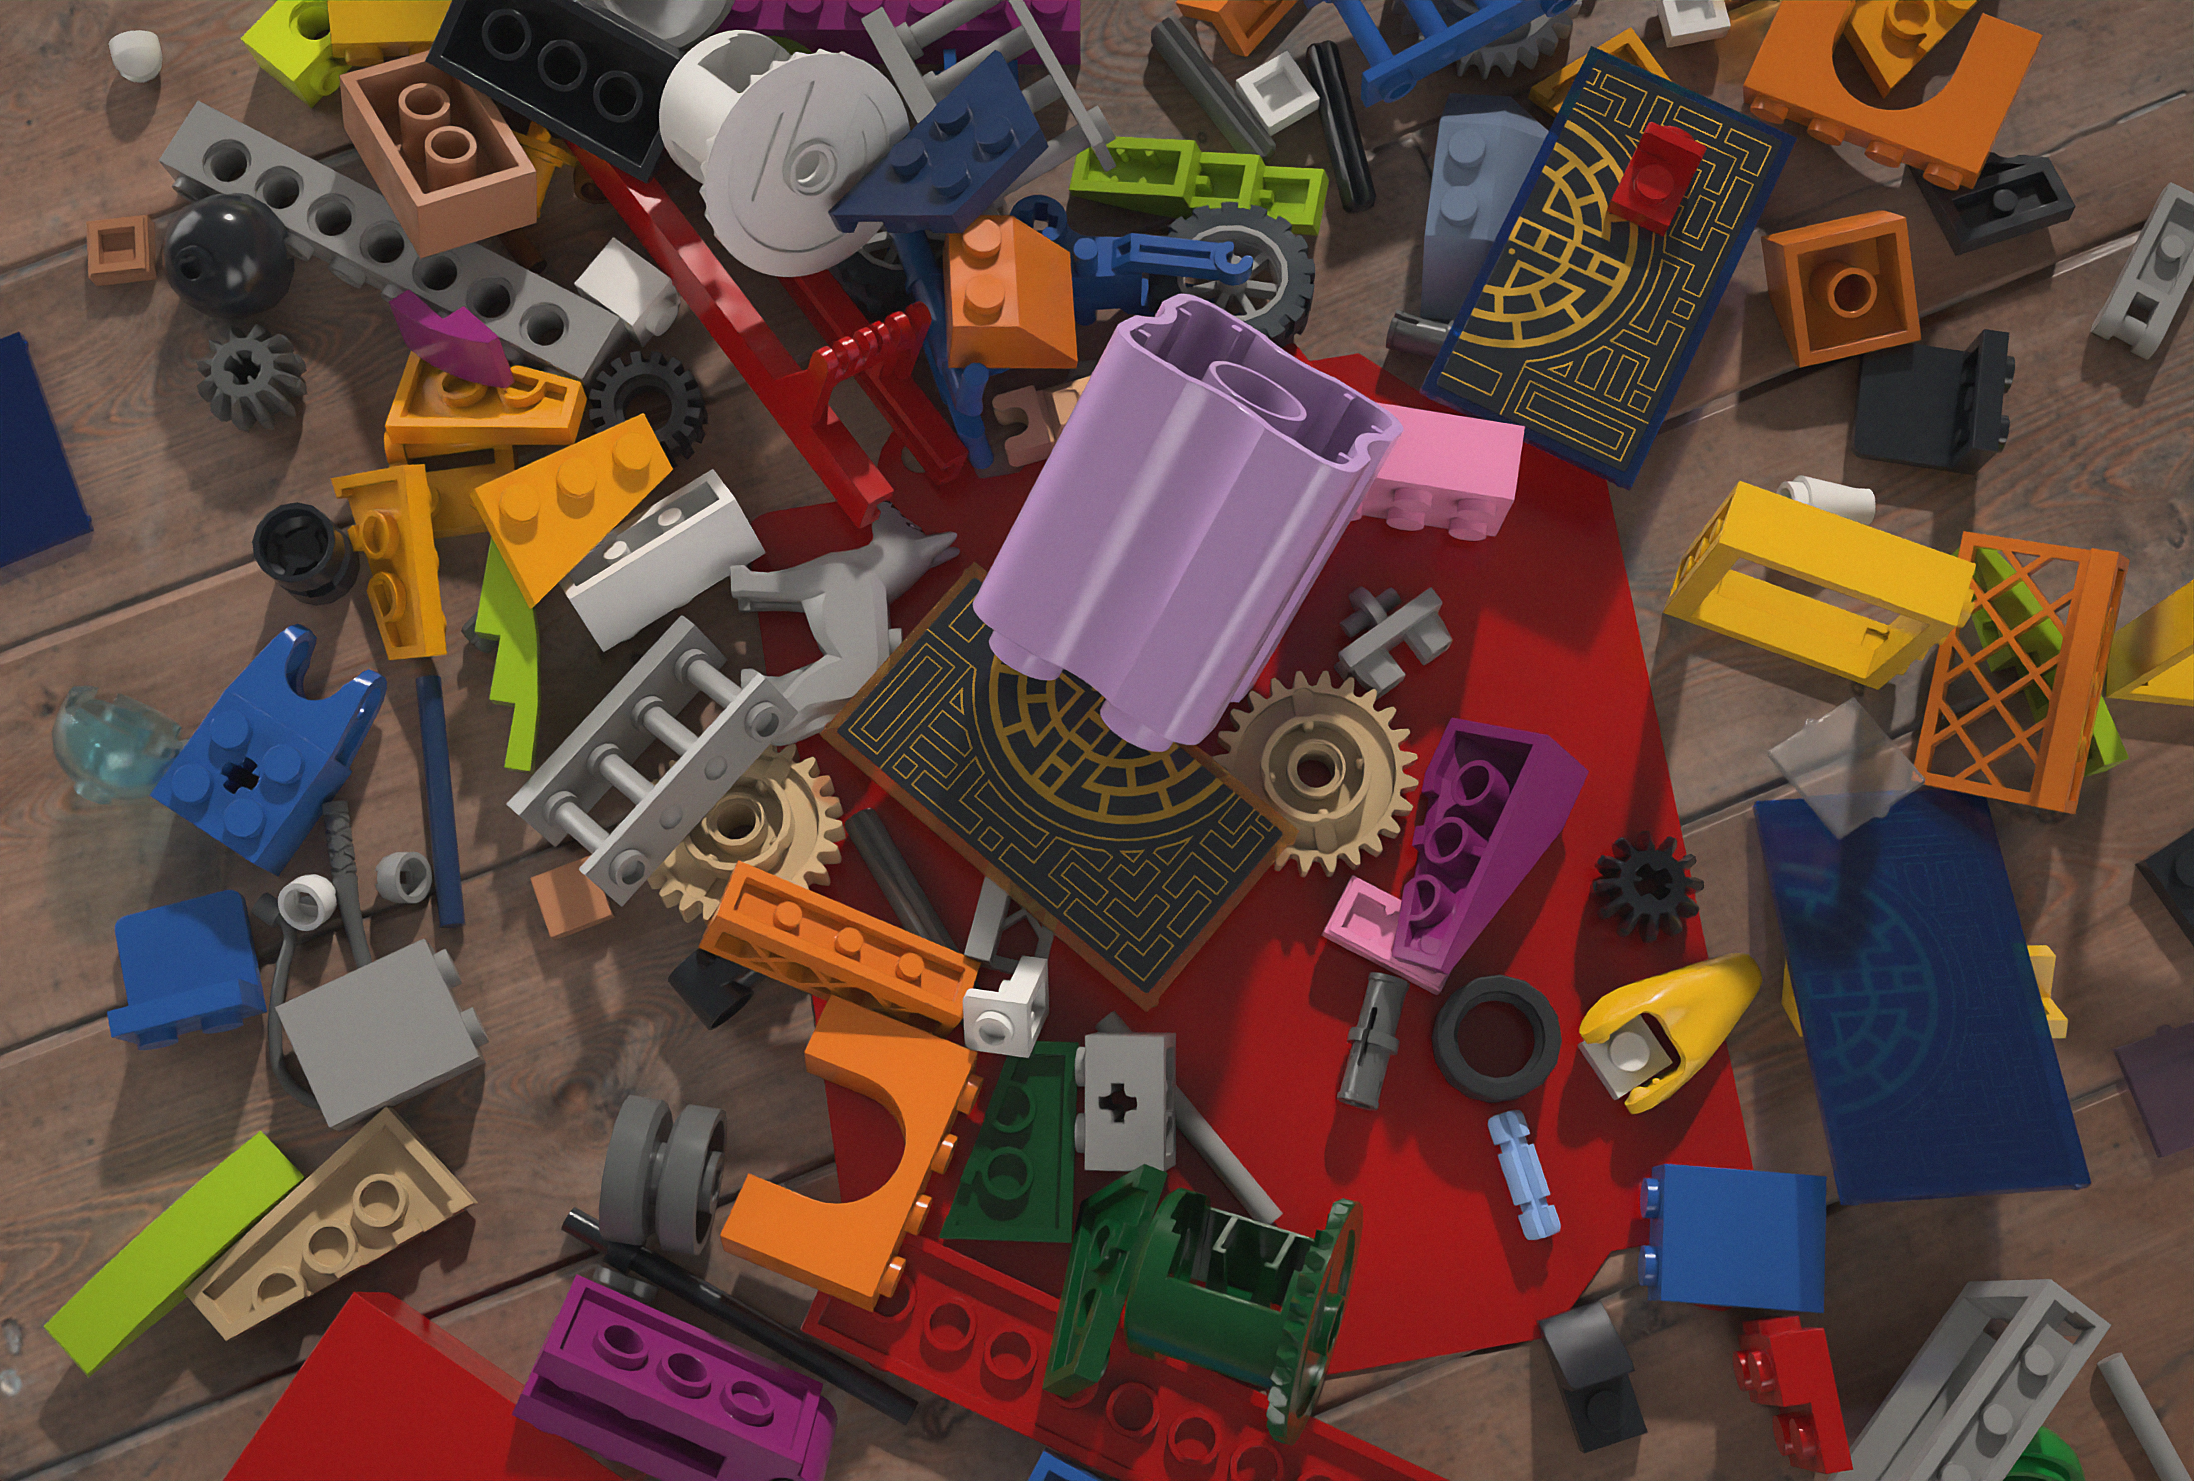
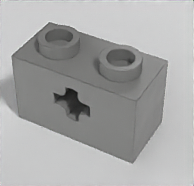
[1075,1032,1176,1172]

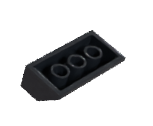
[425,0,687,184]

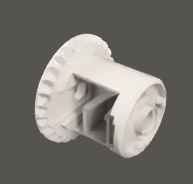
[659,30,910,277]

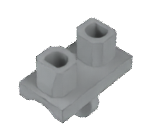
[1334,586,1453,700]

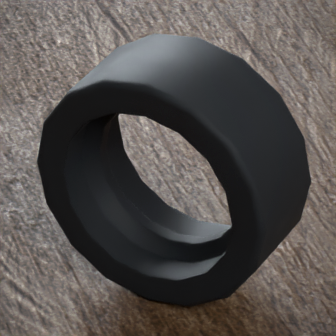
[1431,975,1562,1103]

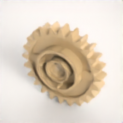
[1211,671,1418,877]
[647,744,846,926]

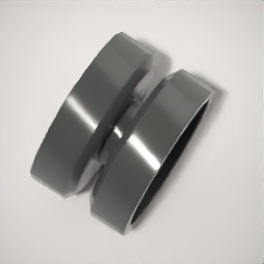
[599,1095,727,1255]

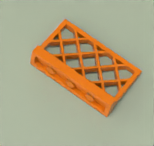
[1910,531,2130,814]

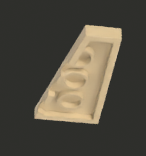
[183,1106,478,1341]

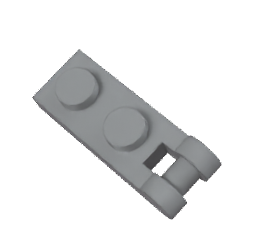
[2090,182,2194,360]

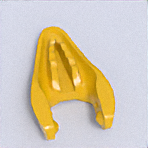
[1579,953,1763,1114]

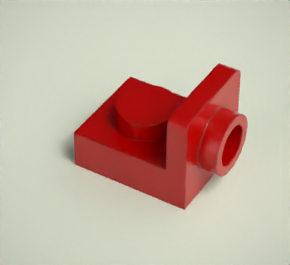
[1606,122,1707,237]

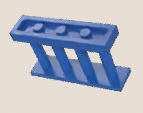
[1303,0,1577,108]

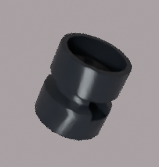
[252,502,360,606]

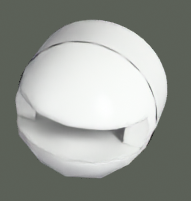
[109,30,162,83]
[278,874,337,931]

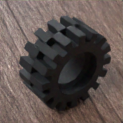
[589,351,708,468]

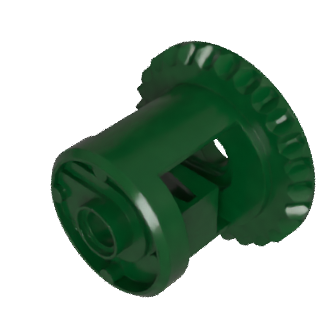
[1124,1188,1363,1446]

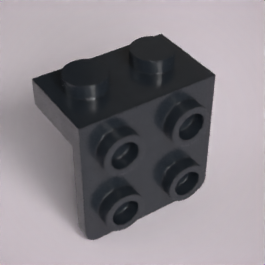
[1851,329,2015,475]

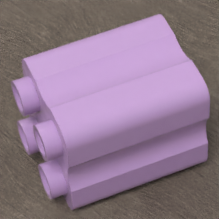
[973,294,1404,752]

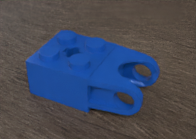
[149,624,387,876]

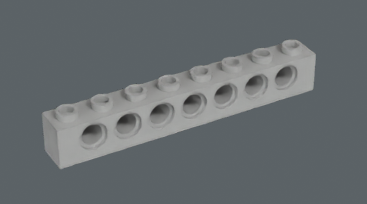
[158,101,631,398]

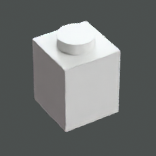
[574,237,681,348]

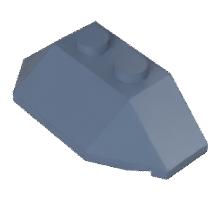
[1420,93,1558,325]

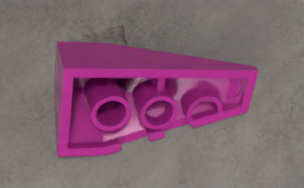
[1392,718,1589,975]

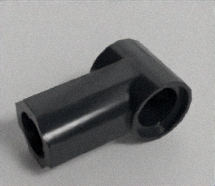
[668,935,768,1030]

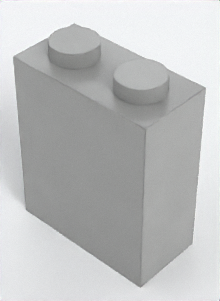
[275,938,489,1132]

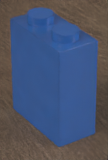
[1638,1164,1827,1313]

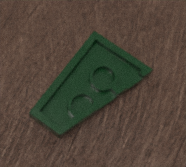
[938,1041,1079,1243]
[1042,1163,1168,1398]

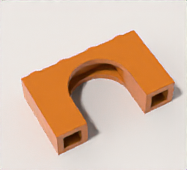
[1743,0,2043,190]
[720,994,984,1312]

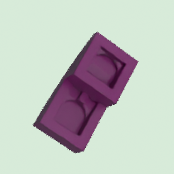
[388,289,515,388]

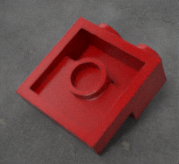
[1732,1315,1853,1474]

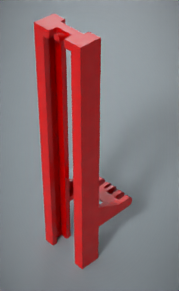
[560,136,969,529]

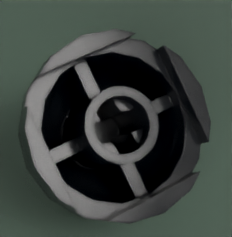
[161,193,295,319]

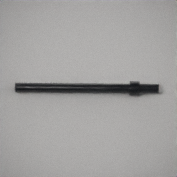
[561,1207,919,1426]

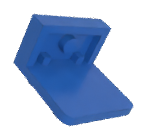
[107,889,267,1050]

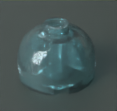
[51,685,190,804]

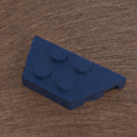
[828,50,1049,233]

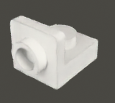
[963,956,1049,1058]

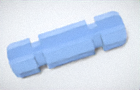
[1488,1110,1561,1240]

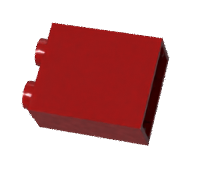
[222,1292,646,1481]

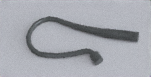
[251,800,372,1110]

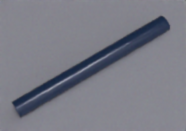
[415,675,466,928]

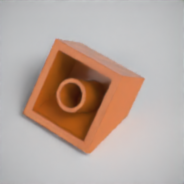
[1761,209,1921,368]
[943,215,1078,369]

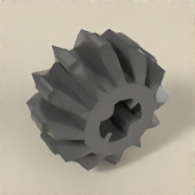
[196,323,308,433]

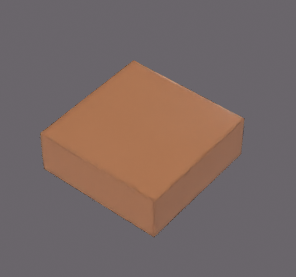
[86,215,157,286]
[530,855,616,940]

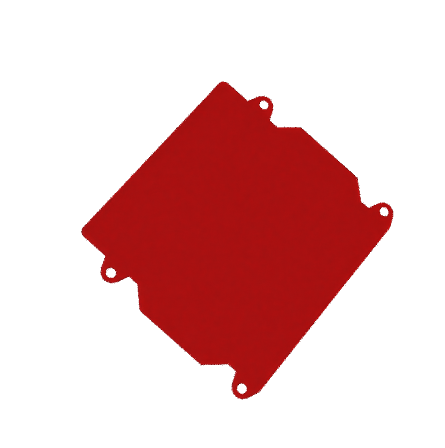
[750,353,1754,1388]

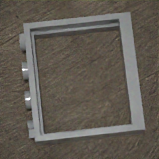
[1827,1279,2111,1481]

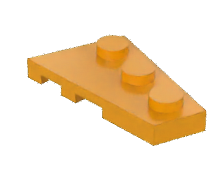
[385,351,587,445]
[469,413,673,609]

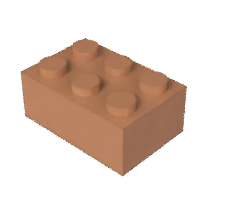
[339,50,537,259]

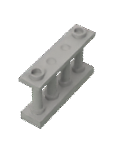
[861,0,1116,215]
[506,615,799,907]

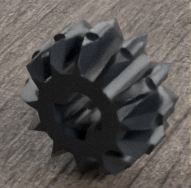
[1590,831,1704,943]

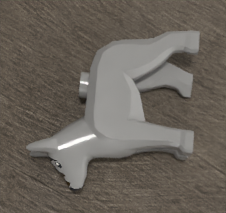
[730,500,960,746]

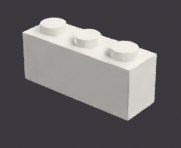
[559,469,766,652]

